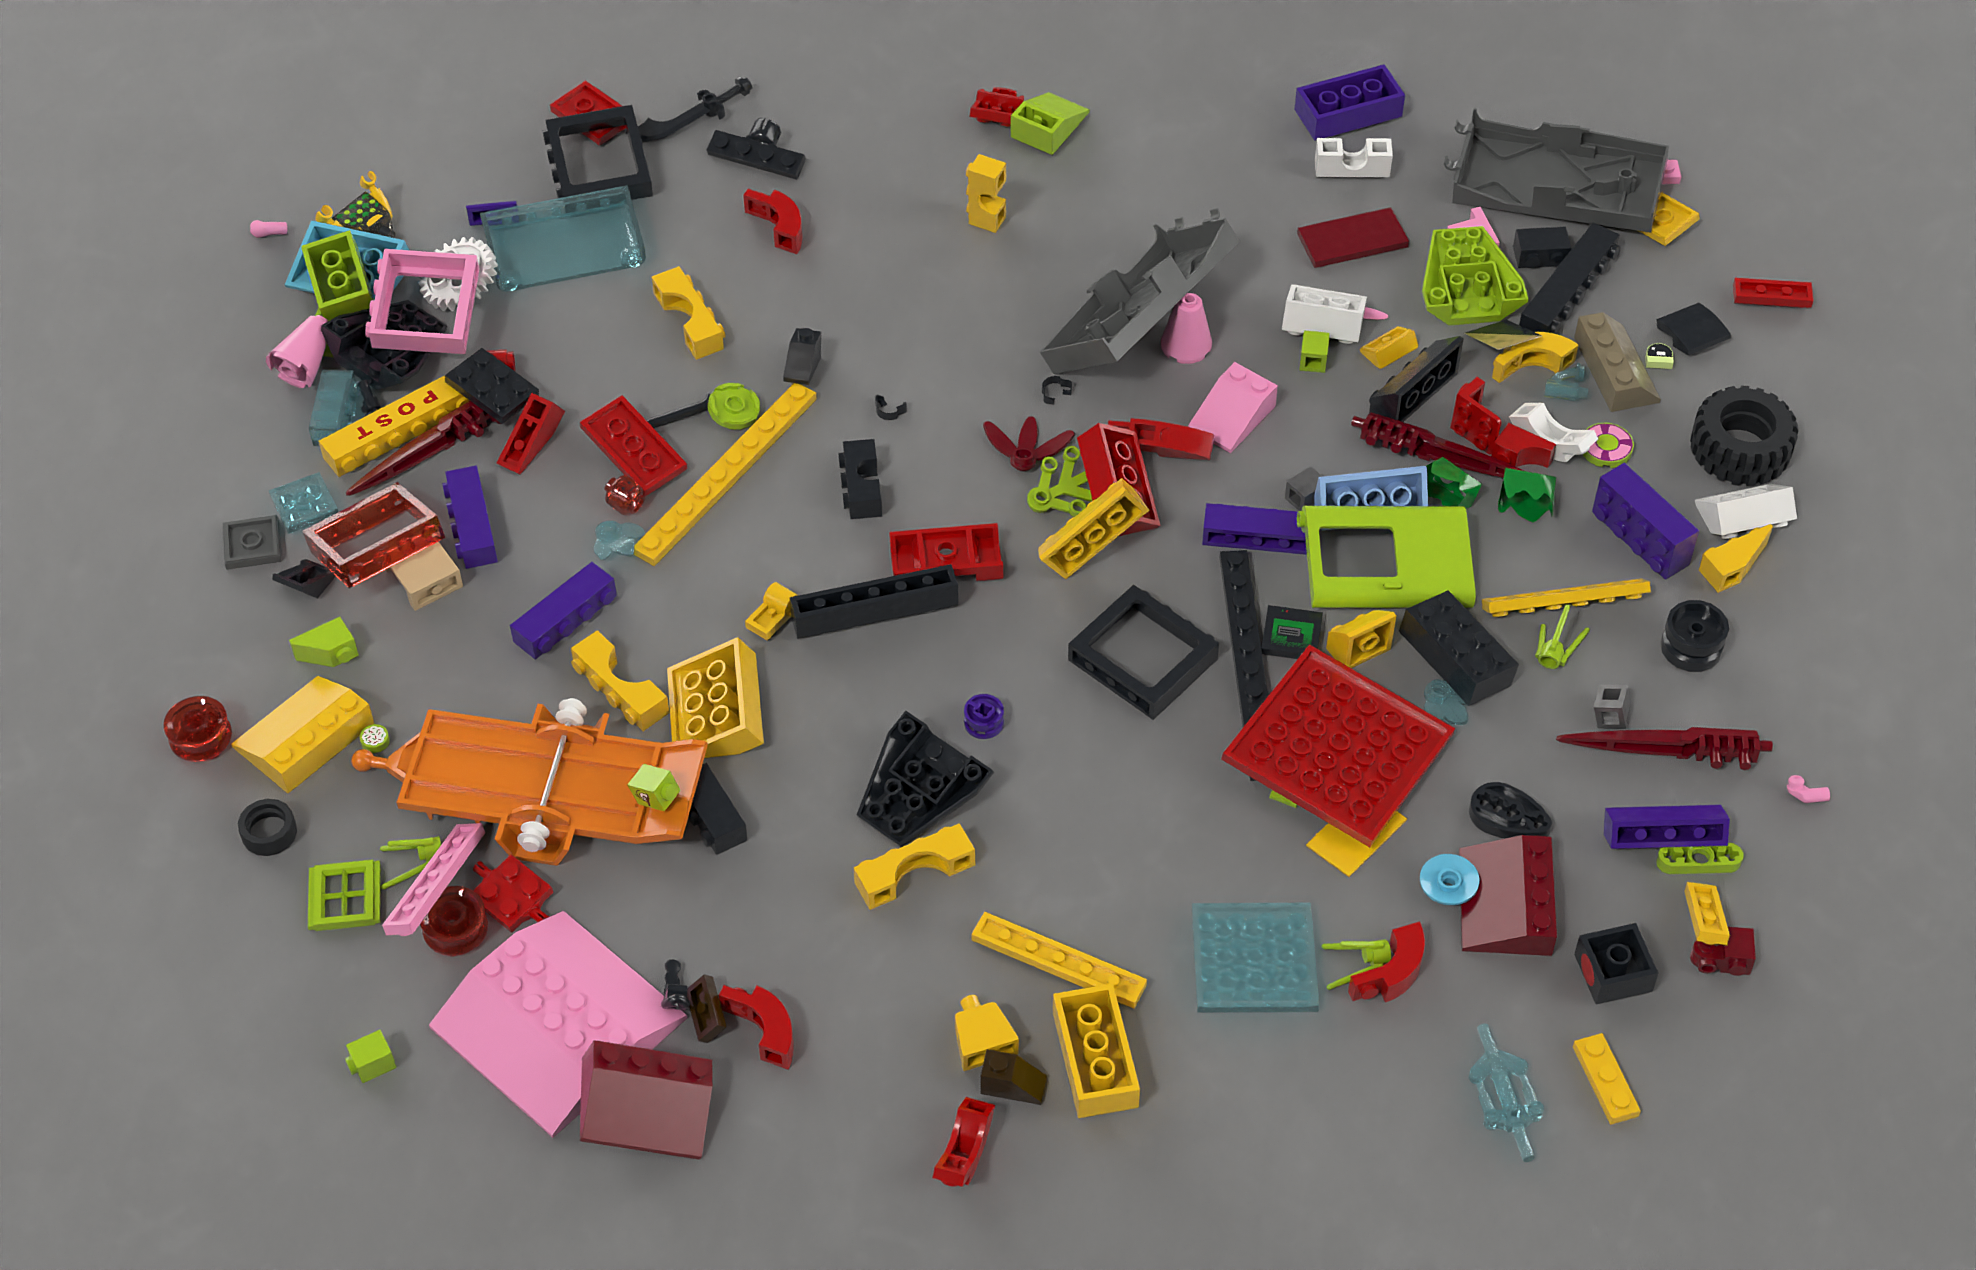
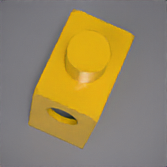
[955,995,1019,1071]

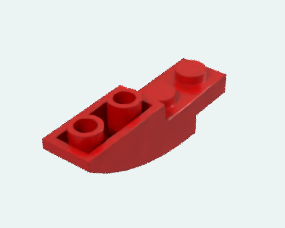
[1107,418,1214,460]

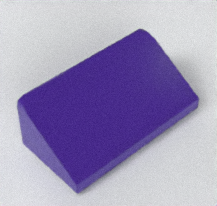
[466,201,519,226]

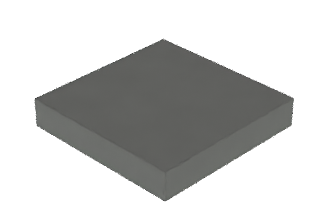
[223,515,281,570]

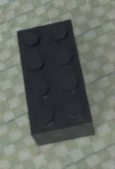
[1399,590,1519,706]

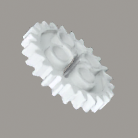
[418,237,498,311]

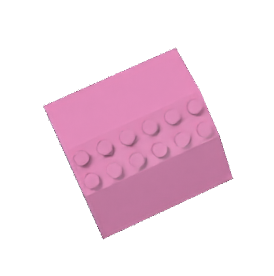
[429,911,687,1138]

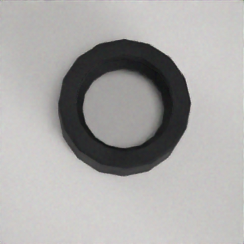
[238,798,297,856]

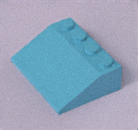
[285,220,410,301]

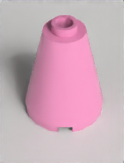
[1161,293,1212,364]
[266,315,328,388]

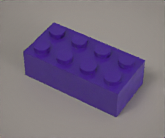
[1294,64,1405,141]
[1592,463,1699,580]

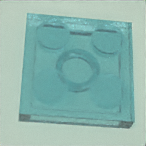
[268,472,339,534]

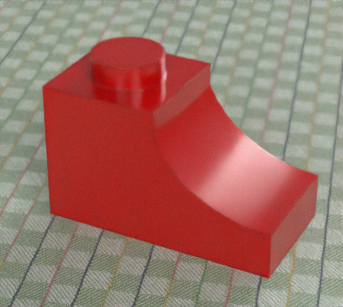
[1491,422,1556,468]

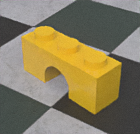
[966,154,1006,233]

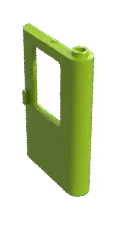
[1297,506,1476,608]

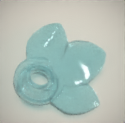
[594,521,645,561]
[1424,679,1468,725]

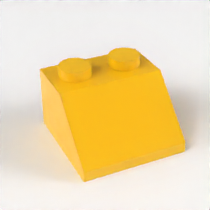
[1326,610,1396,668]

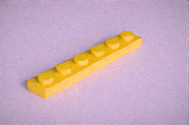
[1482,578,1651,617]
[971,912,1147,1009]

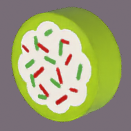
[360,724,390,753]

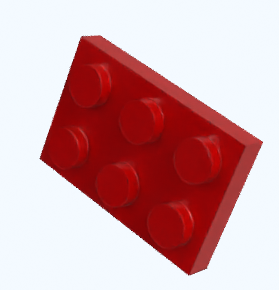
[550,80,626,146]

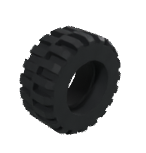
[1690,386,1799,486]

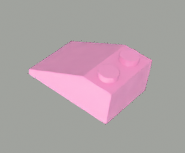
[1188,362,1278,453]

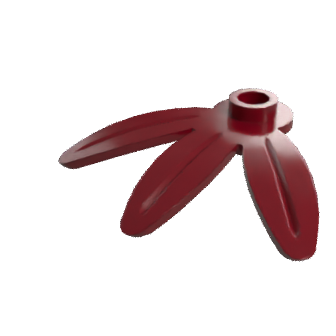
[983,416,1075,471]

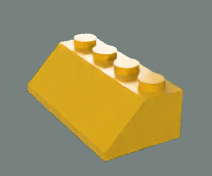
[1038,478,1149,579]

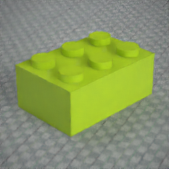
[301,230,374,321]

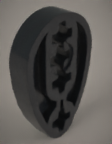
[1469,782,1552,839]

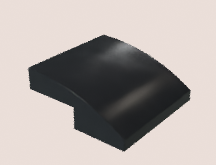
[1657,302,1731,355]

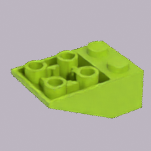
[1011,92,1090,155]

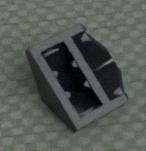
[272,559,336,599]

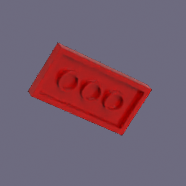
[580,395,687,497]

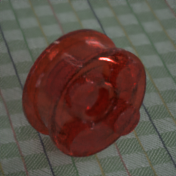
[163,696,232,762]
[420,886,488,957]

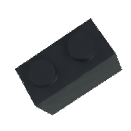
[1513,227,1571,268]

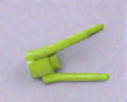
[1535,605,1590,669]
[380,836,441,890]
[1321,939,1391,990]

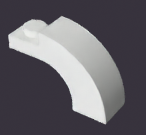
[1509,403,1598,462]

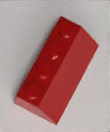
[1077,423,1160,536]

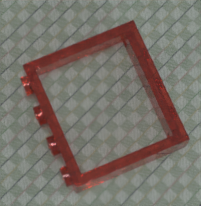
[302,482,446,588]

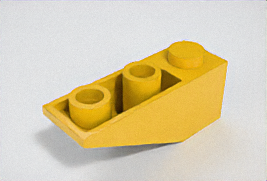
[1699,524,1773,593]

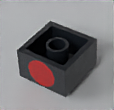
[1574,923,1659,1004]

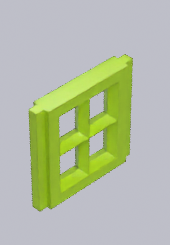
[308,859,381,931]

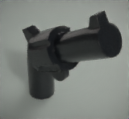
[358,379,381,417]

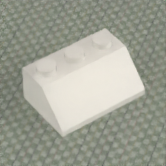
[1282,284,1367,344]
[1695,484,1797,539]

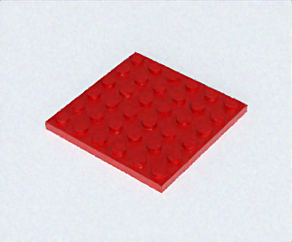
[1221,645,1455,847]

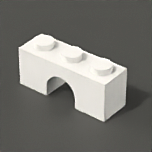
[1315,138,1393,177]

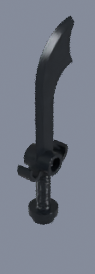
[625,76,752,141]

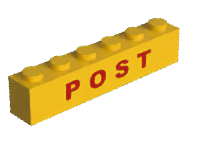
[319,375,470,477]

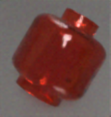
[604,475,645,515]

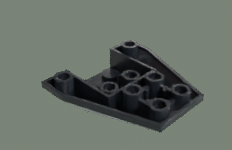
[321,300,447,390]
[857,710,994,847]

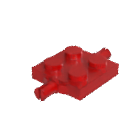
[469,854,554,933]

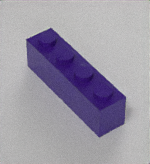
[442,465,498,569]
[1202,503,1307,555]
[510,562,617,660]
[1604,805,1730,849]

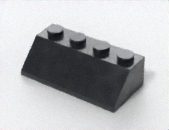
[1369,336,1464,422]

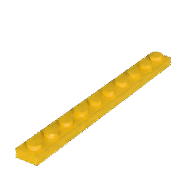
[632,383,817,566]

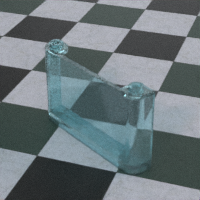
[480,185,646,292]

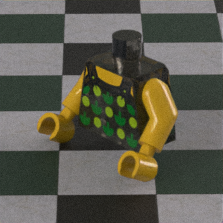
[315,171,395,238]

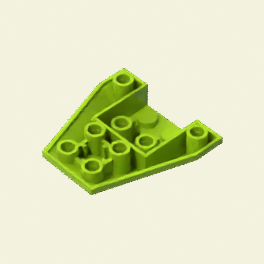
[1422,226,1528,326]

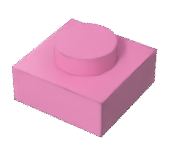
[1662,160,1681,184]

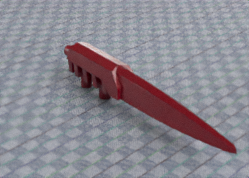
[346,401,501,496]
[1351,412,1527,478]
[1556,727,1773,770]

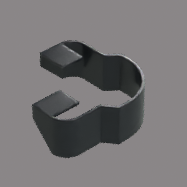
[1042,376,1072,405]
[875,394,907,420]

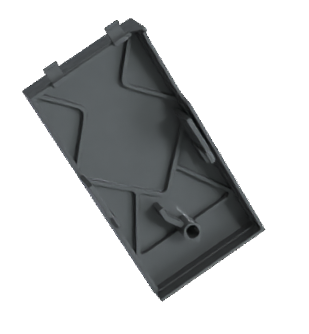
[1444,108,1669,232]

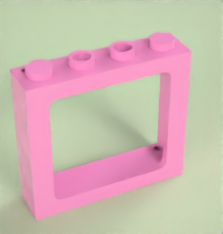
[366,249,479,354]

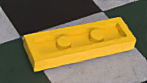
[1684,882,1730,945]
[1573,1033,1641,1125]

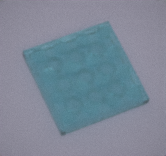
[1191,903,1319,1013]

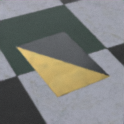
[1464,319,1542,350]

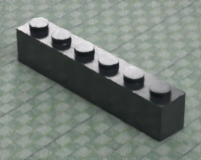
[1519,223,1620,334]
[790,564,959,639]

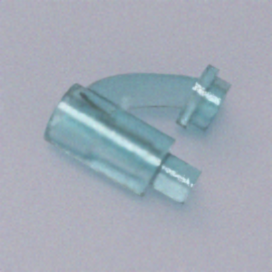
[1544,363,1588,401]

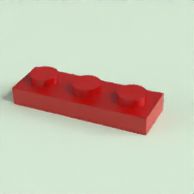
[1733,278,1813,308]

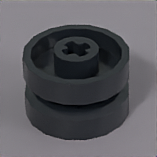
[1660,600,1729,672]

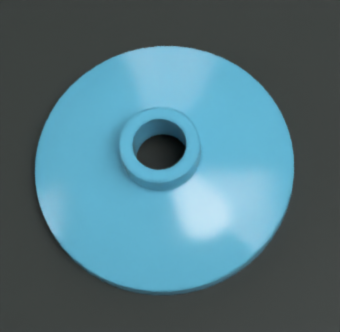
[1420,854,1479,905]

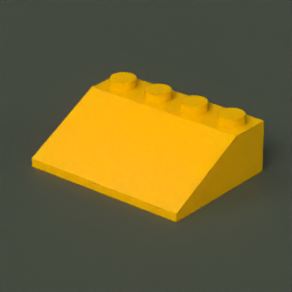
[667,637,764,758]
[231,676,374,793]

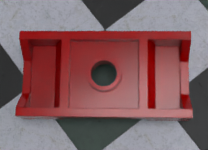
[889,523,1003,581]

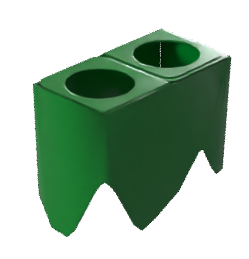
[1426,457,1482,509]
[1498,468,1556,523]

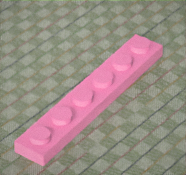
[382,823,485,936]

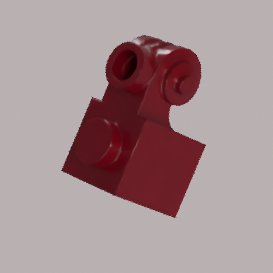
[1690,926,1756,976]

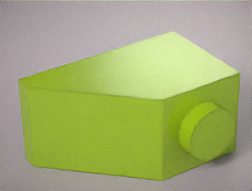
[289,616,359,667]

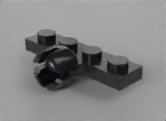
[706,118,806,180]

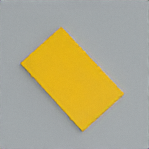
[1306,811,1407,877]

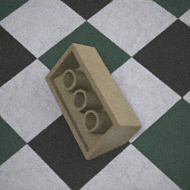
[1574,312,1661,412]

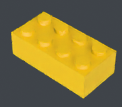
[1053,983,1140,1118]

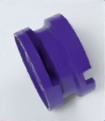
[964,694,1004,739]

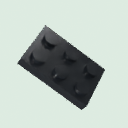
[445,348,539,424]

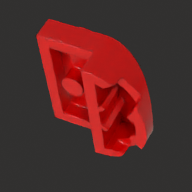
[970,87,1024,127]

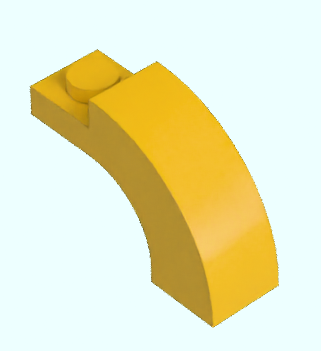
[1492,332,1579,383]

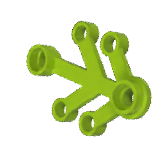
[1027,446,1092,517]

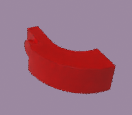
[743,189,803,254]
[1348,921,1425,1003]
[719,985,794,1070]
[932,1097,995,1187]

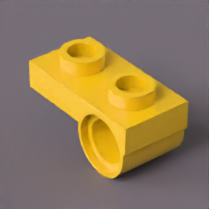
[745,582,798,641]

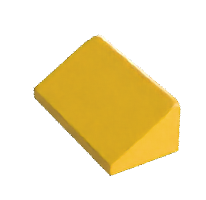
[1360,326,1418,369]

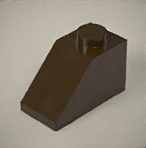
[980,1049,1047,1105]

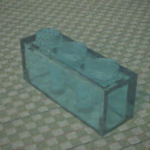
[309,370,360,446]

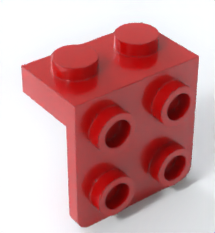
[1450,377,1501,455]

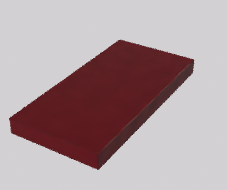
[1297,207,1409,268]

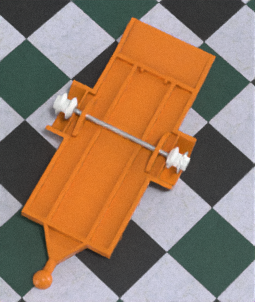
[351,698,708,866]

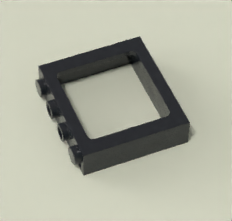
[542,105,653,212]
[1068,584,1219,720]

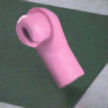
[250,220,287,238]
[1786,775,1830,803]

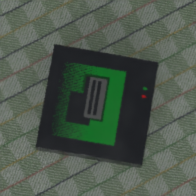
[1261,605,1323,659]

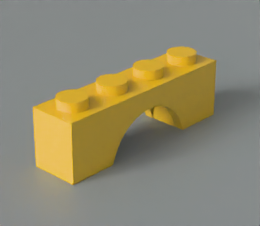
[651,266,726,360]
[571,630,670,731]
[853,823,975,910]

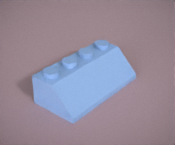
[1314,466,1428,531]

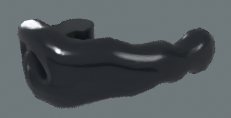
[661,959,690,1011]

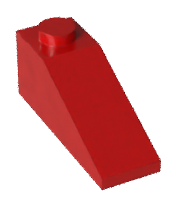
[496,393,565,475]

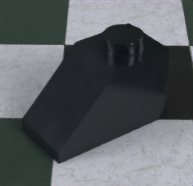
[783,328,821,385]

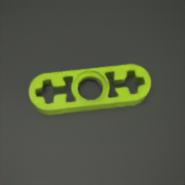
[1656,843,1744,874]

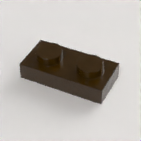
[687,974,727,1043]

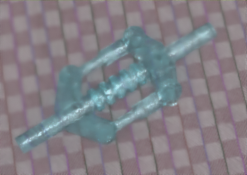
[1468,1024,1544,1162]

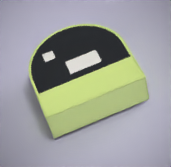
[1645,343,1674,369]

